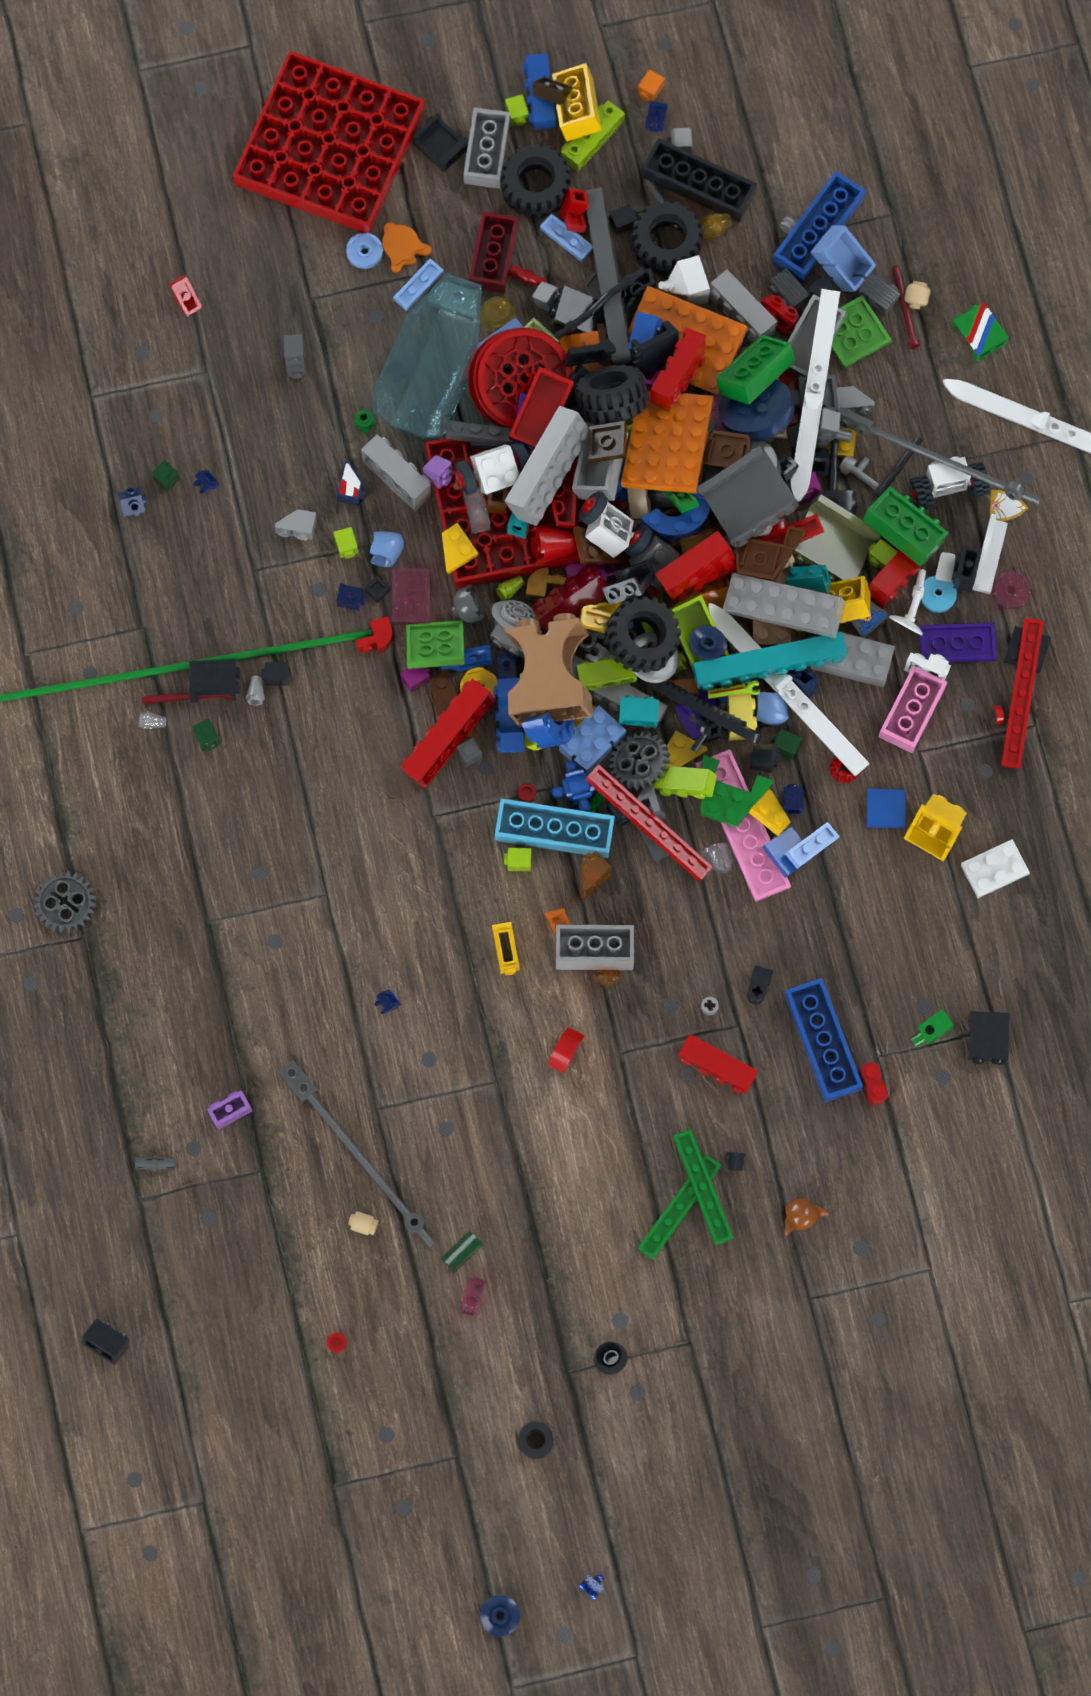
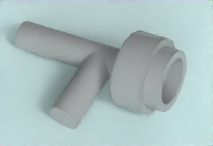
[838,456,879,490]

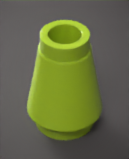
[496,576,524,601]

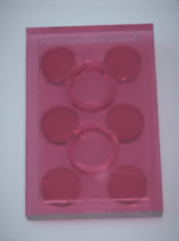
[392,568,430,624]

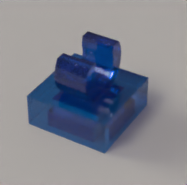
[194,470,220,493]
[374,990,401,1014]
[580,1573,604,1599]

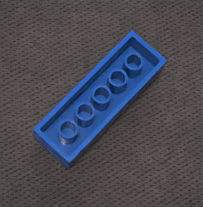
[772,171,866,283]
[784,978,863,1103]

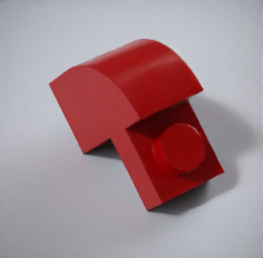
[561,188,589,233]
[356,616,393,654]
[547,1027,585,1074]

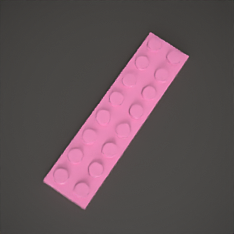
[695,749,791,902]

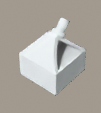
[659,255,710,306]

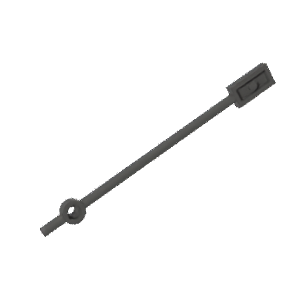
[837,407,1042,505]
[278,1060,436,1248]

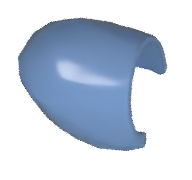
[370,531,404,567]
[753,692,789,726]

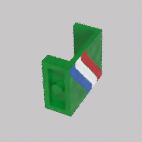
[951,302,1009,362]

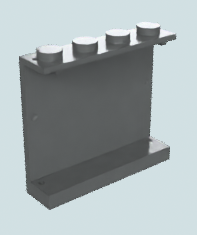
[697,446,799,547]

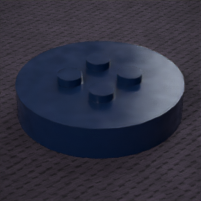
[718,379,795,442]

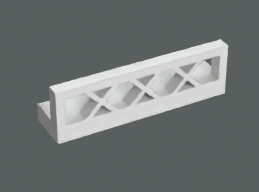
[972,514,1008,594]

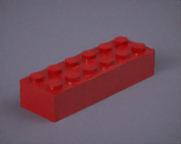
[401,678,496,789]

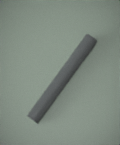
[647,181,679,231]

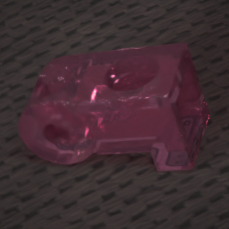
[459,1276,486,1317]

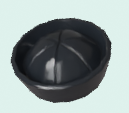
[593,1341,628,1375]

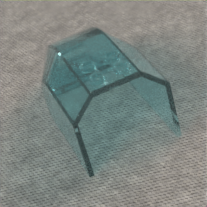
[373,273,482,439]

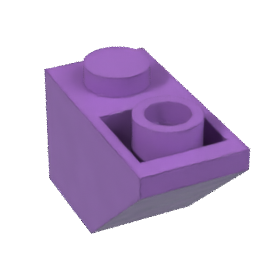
[423,455,452,489]

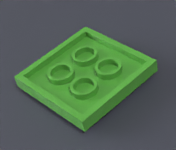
[831,295,892,369]
[406,620,465,669]

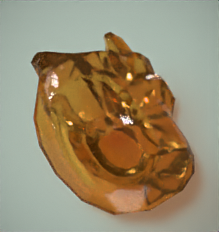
[592,970,622,987]

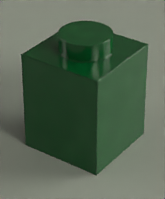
[152,460,180,492]
[192,719,220,751]
[771,729,802,760]

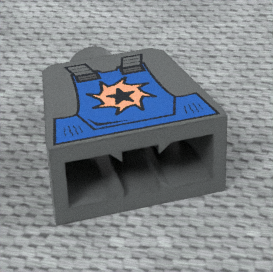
[846,601,889,639]

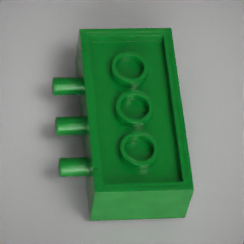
[716,335,795,405]
[862,486,949,567]

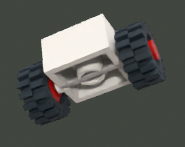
[910,456,990,510]

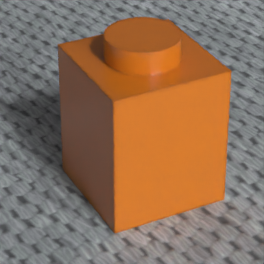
[637,69,665,103]

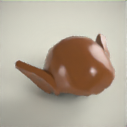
[785,1198,829,1236]

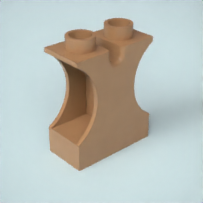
[505,613,593,727]

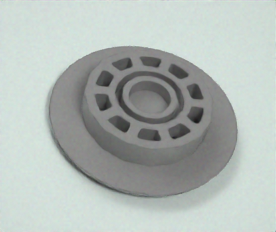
[492,600,542,629]
[631,632,679,683]

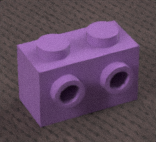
[207,1091,252,1130]

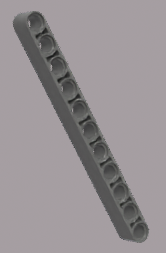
[586,187,632,366]

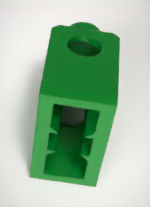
[910,1009,955,1048]

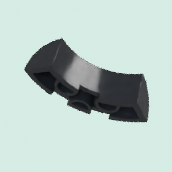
[621,268,658,330]

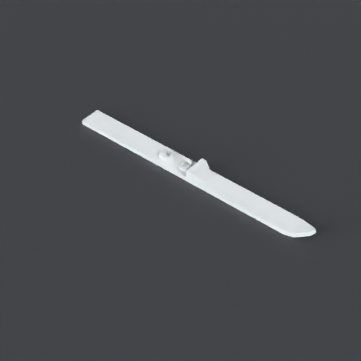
[791,289,840,502]
[943,379,1091,453]
[708,603,870,776]

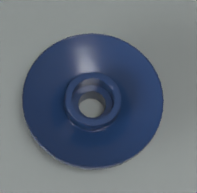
[689,626,727,660]
[480,1595,520,1637]

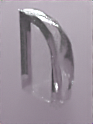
[703,843,732,873]

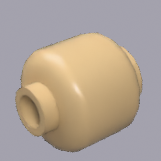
[904,281,931,310]

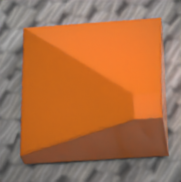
[544,908,571,933]

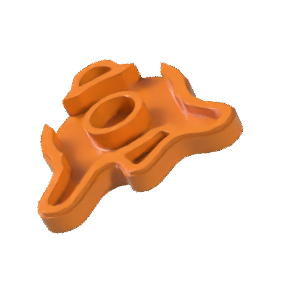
[382,222,432,274]

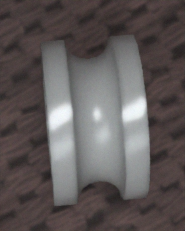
[779,217,797,234]
[701,997,719,1016]

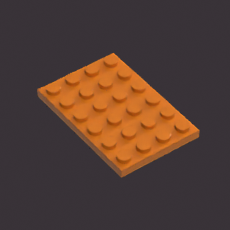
[628,286,749,396]
[621,391,714,494]

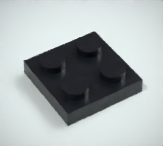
[1004,626,1051,673]

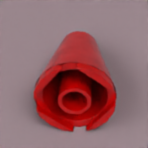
[531,526,578,564]

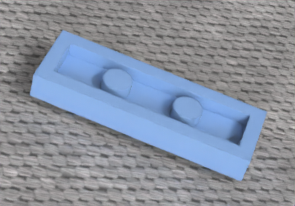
[540,213,593,262]
[393,259,444,311]
[785,822,839,869]

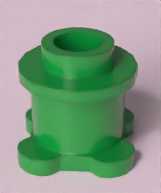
[353,410,376,434]

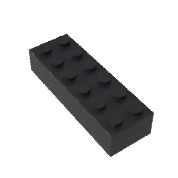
[641,138,757,223]

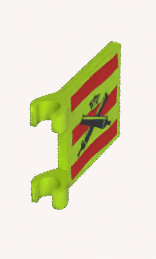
[707,680,760,699]

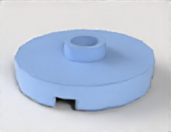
[346,233,383,269]

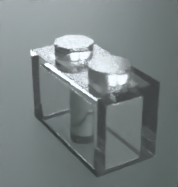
[463,488,490,534]

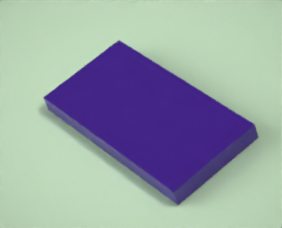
[919,623,997,663]

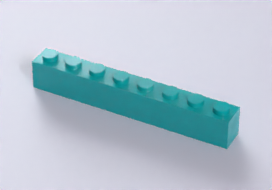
[692,632,847,691]

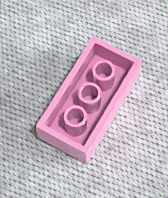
[878,666,948,754]

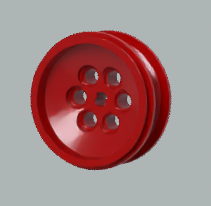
[468,327,572,428]

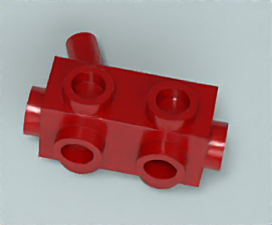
[760,294,801,336]

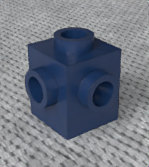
[118,487,148,517]

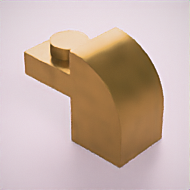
[526,568,567,601]

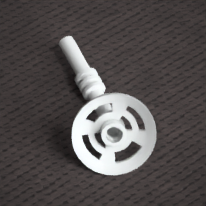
[889,569,926,635]

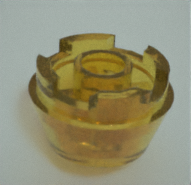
[479,296,516,332]

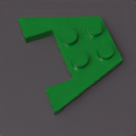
[700,755,774,828]

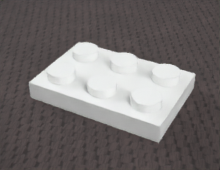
[961,839,1030,898]

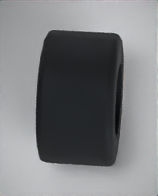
[518,1421,554,1459]

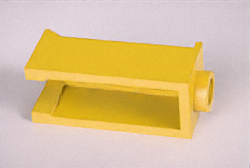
[492,922,520,975]

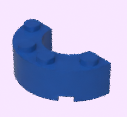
[640,481,711,542]
[494,678,524,753]
[522,713,575,749]

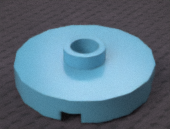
[920,576,957,613]

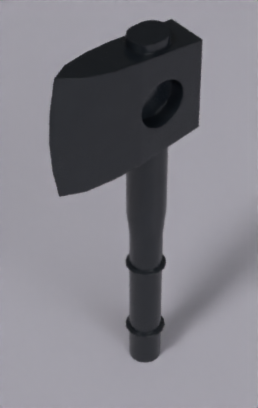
[821,439,857,515]

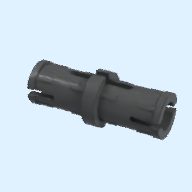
[135,1156,175,1171]

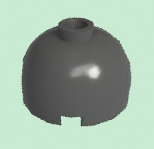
[452,584,486,623]

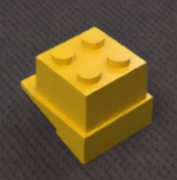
[904,793,967,862]

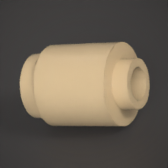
[348,1211,379,1235]

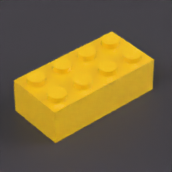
[552,63,601,141]
[796,576,870,632]

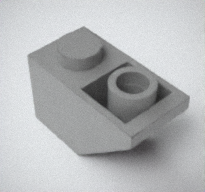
[836,386,875,415]
[275,509,317,541]

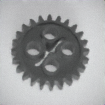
[609,731,671,791]
[33,871,97,934]

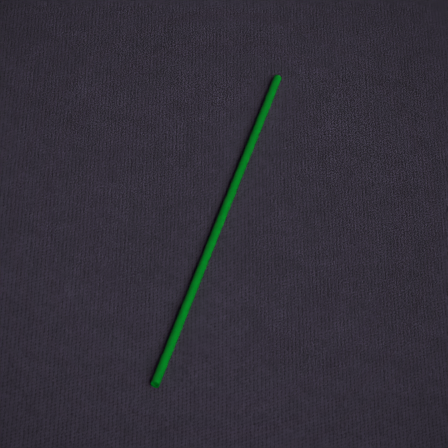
[0,629,373,702]

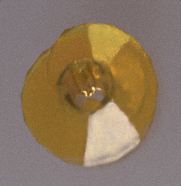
[700,214,733,240]

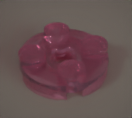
[993,571,1031,610]

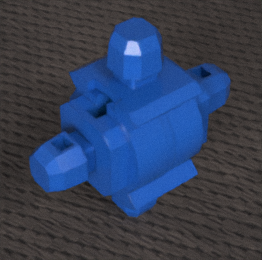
[551,761,595,812]

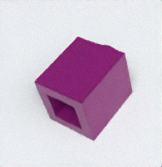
[400,667,431,693]

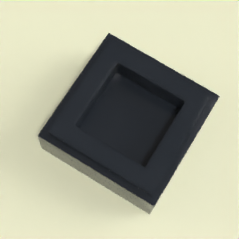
[364,576,391,603]

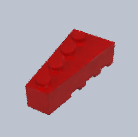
[551,455,579,532]

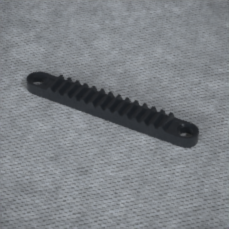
[637,677,762,744]

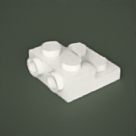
[904,653,951,681]

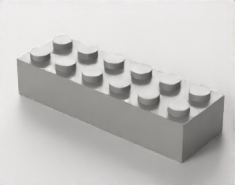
[505,406,589,526]
[723,573,845,638]

